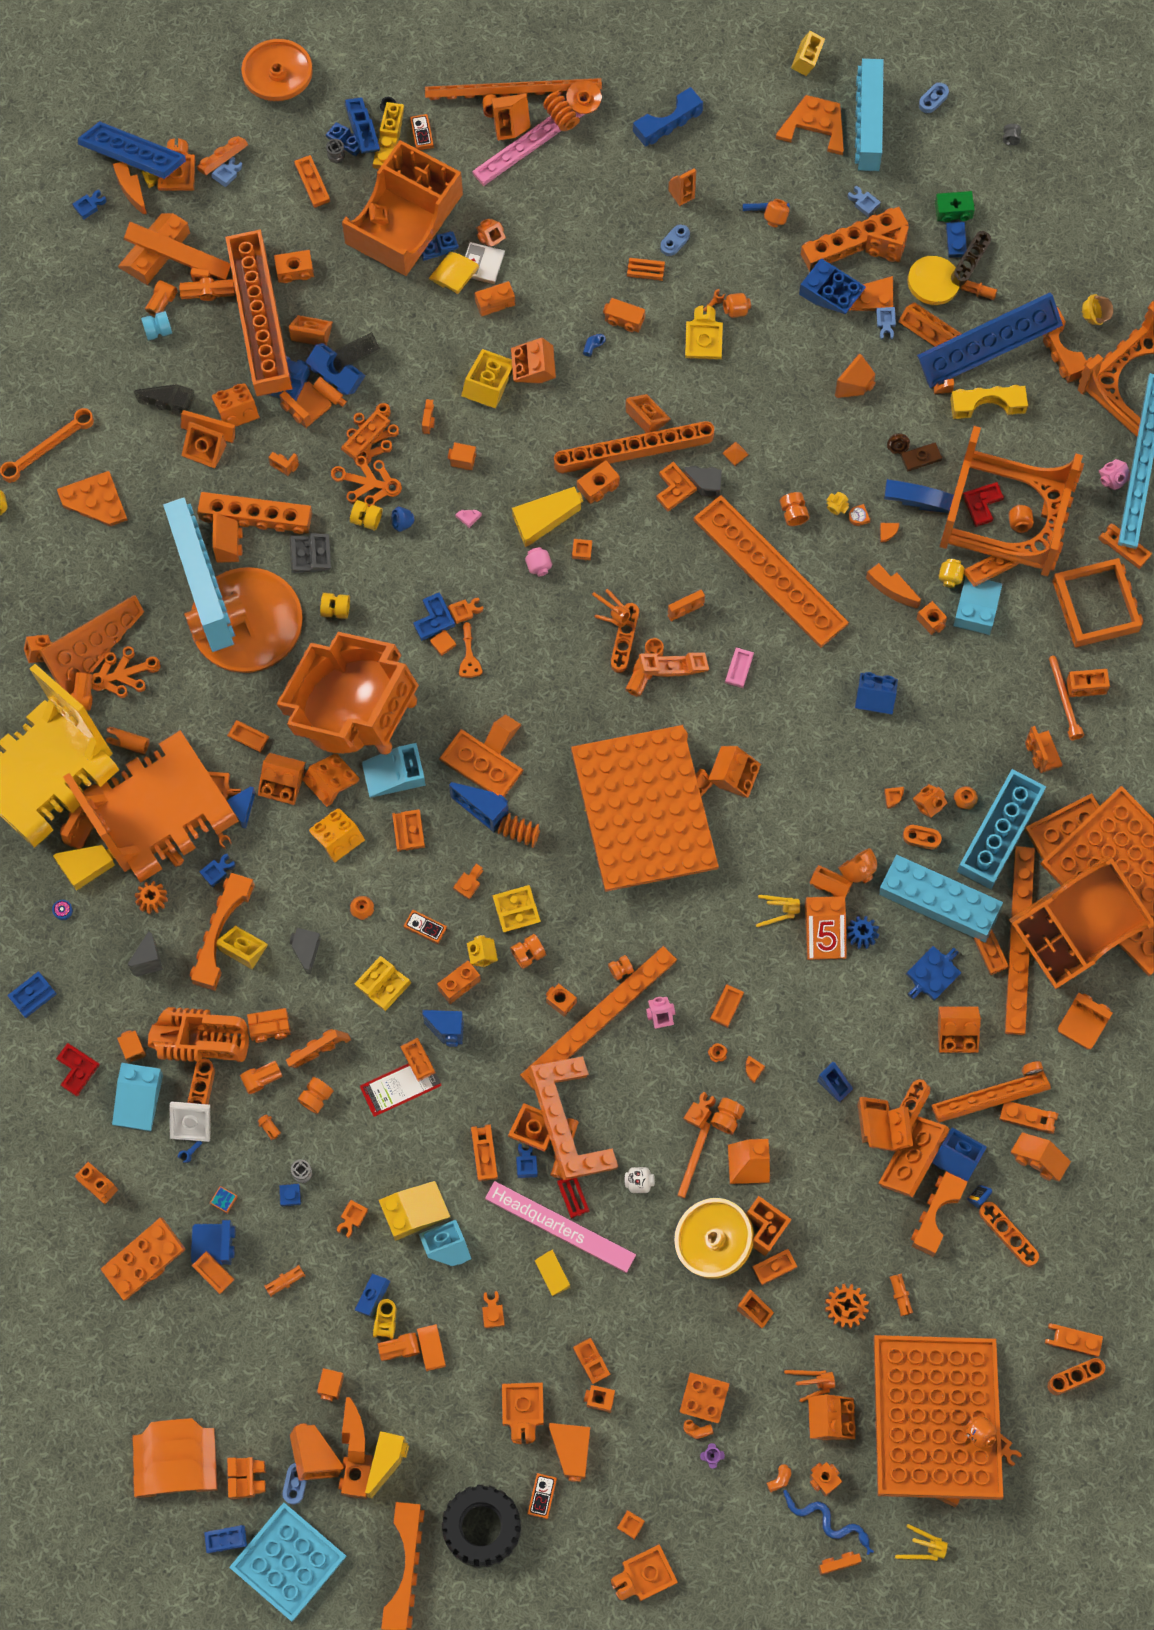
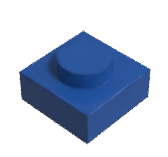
[279,1184,301,1206]

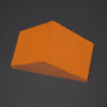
[484,714,521,754]
[737,1290,774,1329]

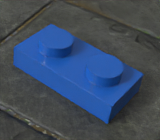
[946,222,967,258]

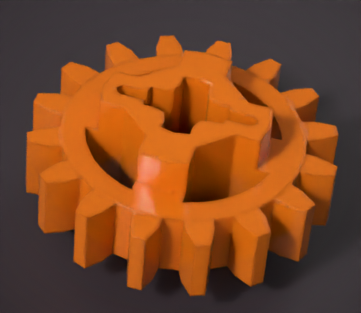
[825,1284,869,1329]

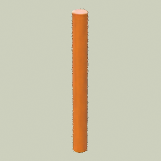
[677,1122,711,1199]

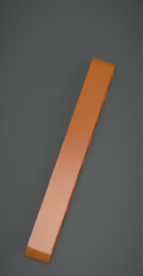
[554,421,714,473]

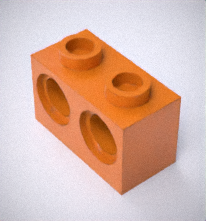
[1066,669,1110,697]

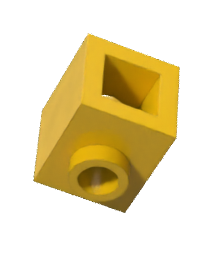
[467,935,498,967]

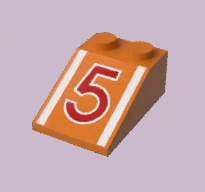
[805,896,846,960]

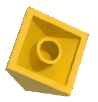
[216,925,268,969]

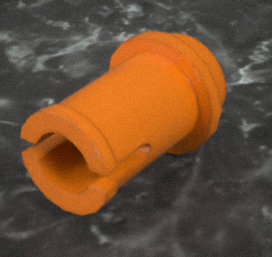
[258,1114,281,1141]

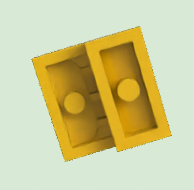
[429,251,479,294]
[492,885,541,932]
[355,956,411,1011]

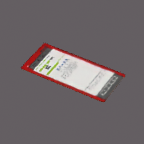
[360,1055,441,1117]

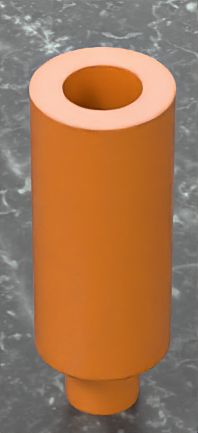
[313,377,347,407]

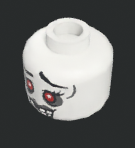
[625,1167,655,1193]

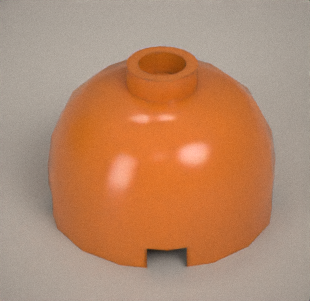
[838,848,878,884]

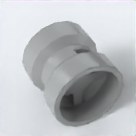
[291,1159,312,1183]

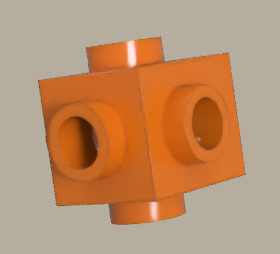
[476,219,506,247]
[24,635,53,663]
[913,784,948,818]
[810,1462,842,1497]

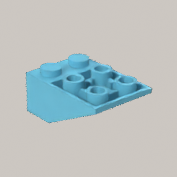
[362,743,426,798]

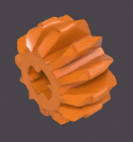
[135,881,168,914]

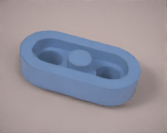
[919,83,949,113]
[660,225,690,256]
[282,1463,307,1505]

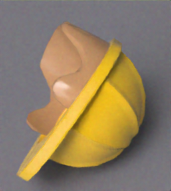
[1082,294,1113,326]

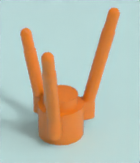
[592,589,631,626]
[784,1370,835,1403]

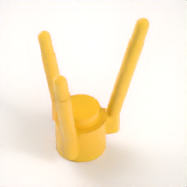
[756,895,800,927]
[895,1524,948,1561]

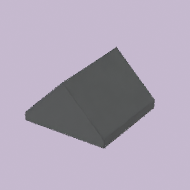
[128,931,163,977]

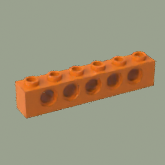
[800,207,908,272]
[197,492,312,534]

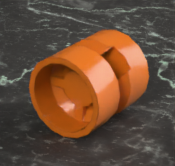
[780,492,810,526]
[510,934,546,969]
[297,1077,334,1114]
[710,1098,745,1135]

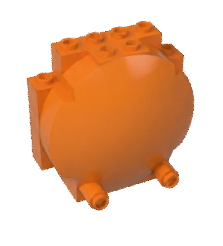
[277,632,419,755]

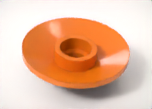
[566,80,602,114]

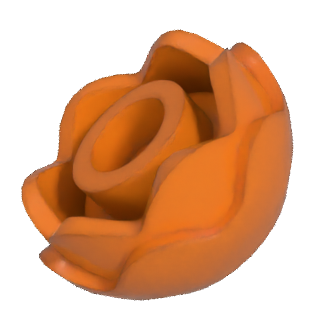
[954,786,978,810]
[350,896,374,920]

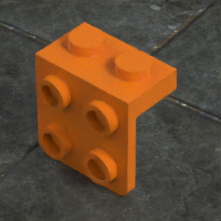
[279,382,332,428]
[212,384,260,427]
[303,754,359,807]
[1057,993,1113,1050]

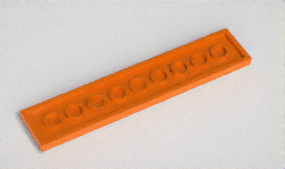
[693,495,849,648]

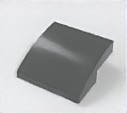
[290,533,331,573]

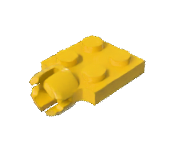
[685,306,723,359]

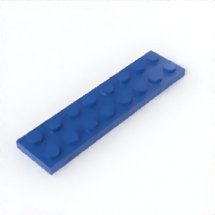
[917,293,1063,388]

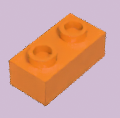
[810,865,853,898]

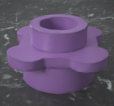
[700,1443,725,1468]

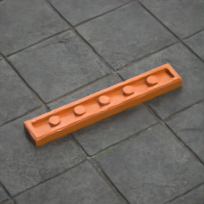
[123,222,231,280]
[931,1071,1051,1123]

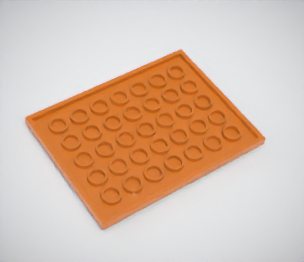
[571,725,719,892]
[1040,786,1154,976]
[874,1335,1003,1500]

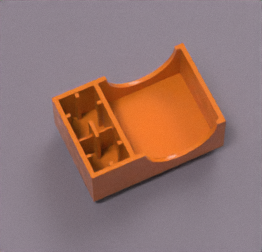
[342,140,463,276]
[1009,855,1154,989]

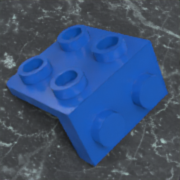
[191,1220,236,1265]

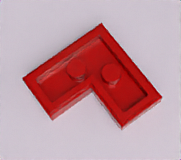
[962,482,1004,527]
[56,1043,100,1097]

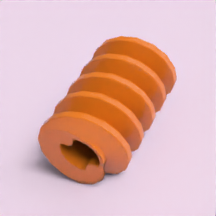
[543,91,580,131]
[497,813,540,848]

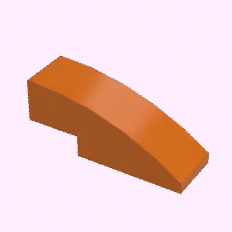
[113,162,147,214]
[866,563,921,608]
[342,1397,365,1463]

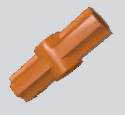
[179,277,236,301]

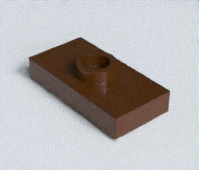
[901,442,942,472]

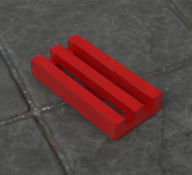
[557,1178,590,1219]

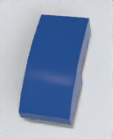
[326,122,361,156]
[421,231,459,261]

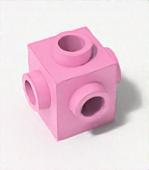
[1099,459,1130,490]
[646,997,675,1029]

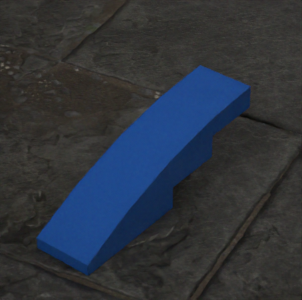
[345,97,380,154]
[884,479,954,513]

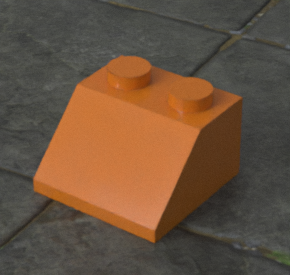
[213,513,243,563]

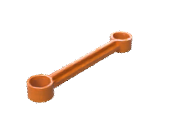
[0,408,94,483]

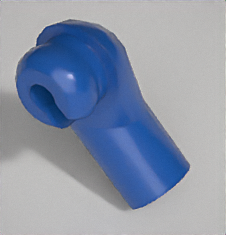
[583,334,606,357]

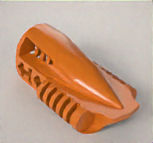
[148,1007,249,1062]

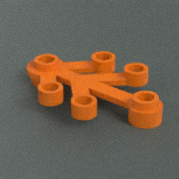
[347,403,399,465]
[331,456,402,507]
[92,646,161,698]

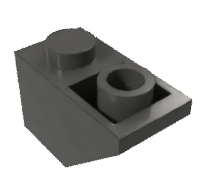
[684,466,722,497]

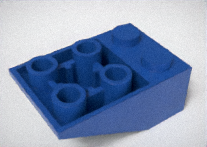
[799,258,866,314]

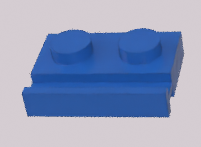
[7,971,56,1018]

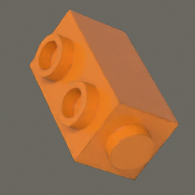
[603,298,645,333]

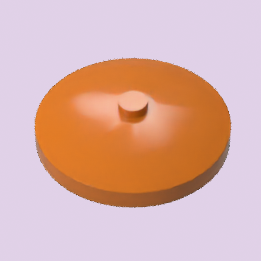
[241,39,313,101]

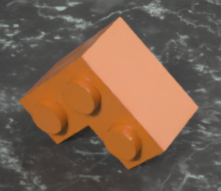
[1010,1132,1071,1182]
[746,1196,792,1256]

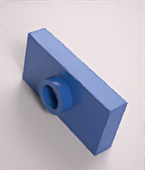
[355,1274,390,1318]
[204,1525,247,1553]

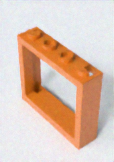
[1052,558,1143,648]

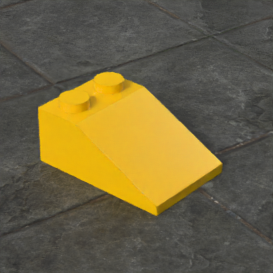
[461,349,513,409]
[379,1181,451,1241]
[365,1431,409,1498]

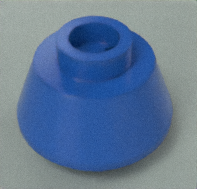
[391,506,414,532]

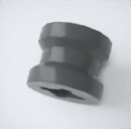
[1003,124,1021,145]

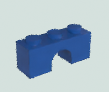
[305,343,366,395]

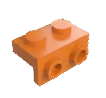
[60,806,94,849]

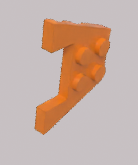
[776,95,844,155]

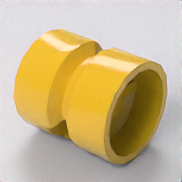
[350,500,383,531]
[320,593,350,619]

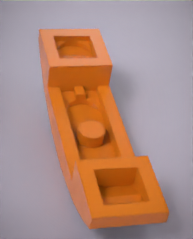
[638,653,709,677]

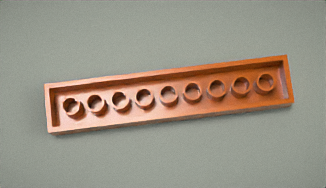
[225,229,293,396]

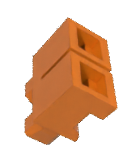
[74,1162,118,1205]
[227,1457,266,1500]

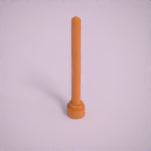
[1049,656,1084,740]

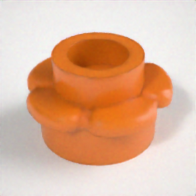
[708,1043,728,1062]

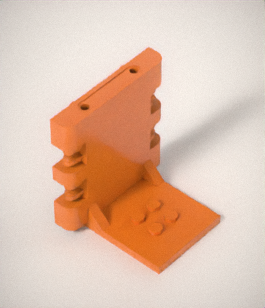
[63,730,239,883]

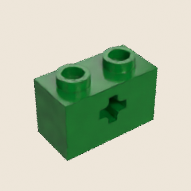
[935,191,975,222]

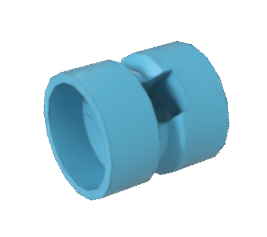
[141,311,172,341]

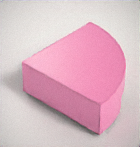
[455,510,482,528]

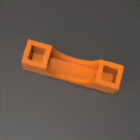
[1043,307,1086,383]
[910,1172,968,1257]

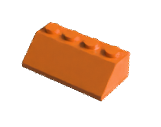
[118,213,190,285]

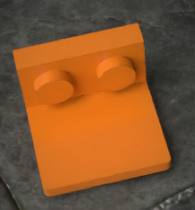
[865,225,909,262]
[1025,726,1062,773]
[865,1106,913,1151]
[680,1372,730,1423]

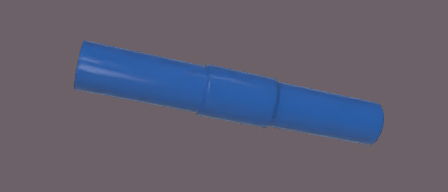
[743,203,789,211]

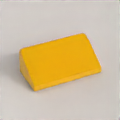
[534,1250,570,1297]

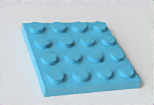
[229,1502,347,1622]

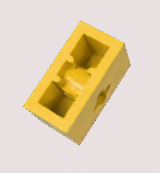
[791,31,825,76]

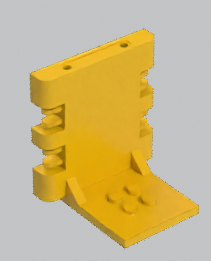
[0,664,119,848]

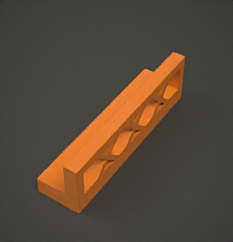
[898,302,961,347]

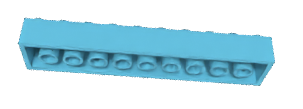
[163,498,235,652]

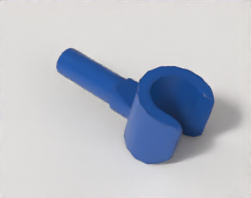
[178,1141,202,1163]

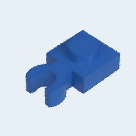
[72,190,107,220]
[199,854,235,888]
[516,1144,538,1178]

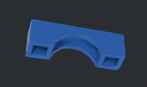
[633,87,703,147]

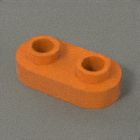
[903,825,942,850]

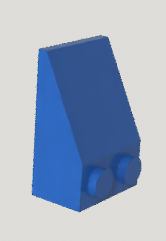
[449,782,509,833]

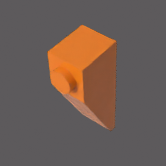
[668,168,696,206]

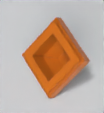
[722,442,748,466]

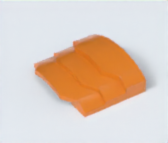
[133,1418,218,1498]

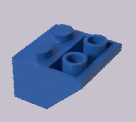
[855,672,898,714]

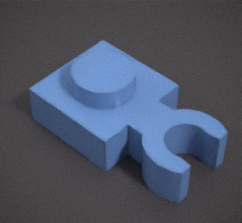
[212,157,242,187]
[848,186,881,217]
[876,307,896,340]

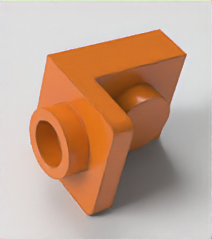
[268,452,299,476]

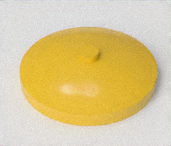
[675,1198,754,1279]

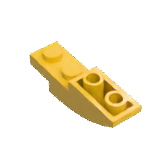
[373,102,404,169]

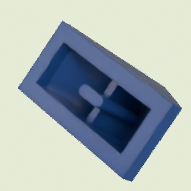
[227,787,256,829]
[817,1062,853,1102]

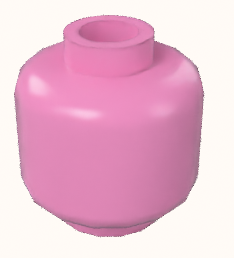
[525,547,552,577]

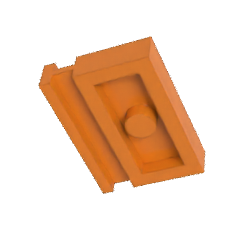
[668,589,705,621]
[392,809,425,852]

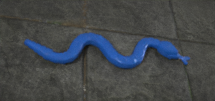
[783,1490,874,1555]

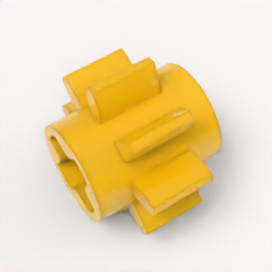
[826,492,849,515]

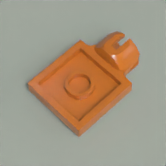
[158,138,195,191]
[502,1383,544,1444]
[611,1544,678,1602]

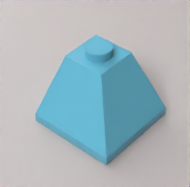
[419,1220,471,1266]

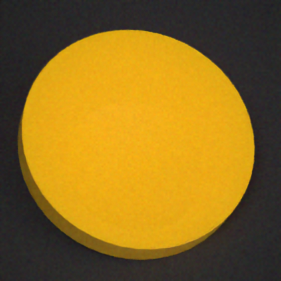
[907,256,960,305]

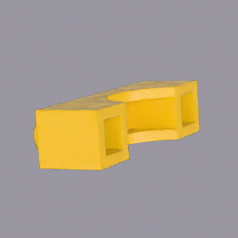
[950,385,1028,419]

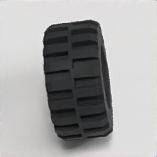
[442,1485,521,1568]

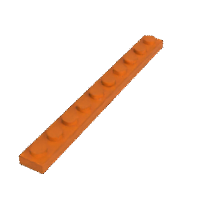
[425,78,602,100]
[1005,846,1035,1035]
[520,946,677,1090]

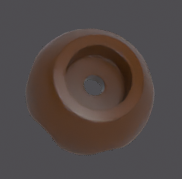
[887,433,910,454]

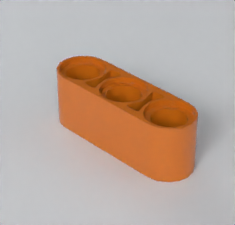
[187,1058,215,1105]
[1047,1358,1105,1395]

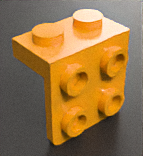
[309,809,365,863]

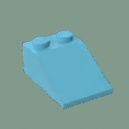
[953,576,1002,635]
[112,1063,163,1131]

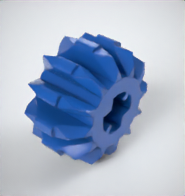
[846,916,879,949]

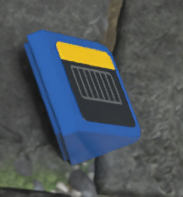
[967,1185,992,1209]

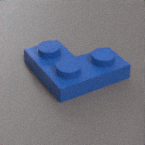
[413,592,455,641]

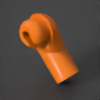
[683,1419,714,1439]
[766,1464,791,1492]

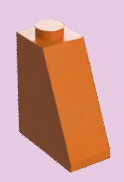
[290,1423,343,1481]
[549,1423,590,1482]

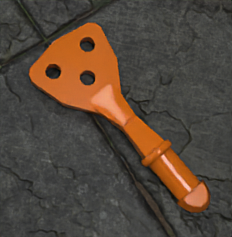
[459,622,483,678]

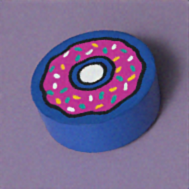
[52,900,73,920]

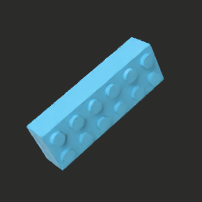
[855,59,884,171]
[957,769,1046,890]
[879,854,1003,943]

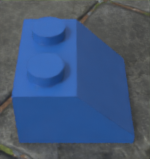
[422,1010,464,1047]
[932,1128,987,1181]

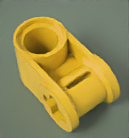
[373,1299,397,1340]

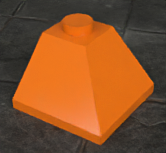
[835,354,876,398]
[728,1139,770,1184]

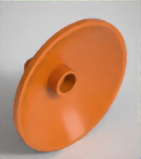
[184,567,303,673]

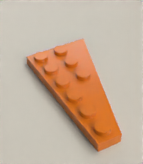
[39,595,144,695]

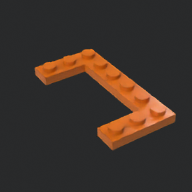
[528,1056,618,1180]

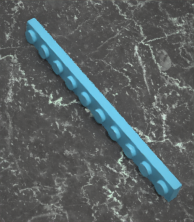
[1118,373,1154,549]

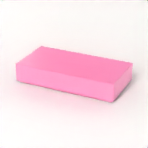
[725,648,754,688]

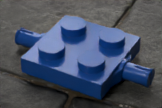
[906,946,961,1001]

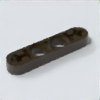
[951,231,991,286]

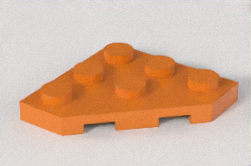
[57,471,127,526]

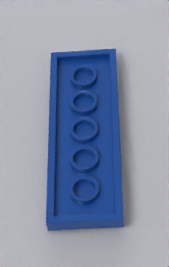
[78,121,186,179]

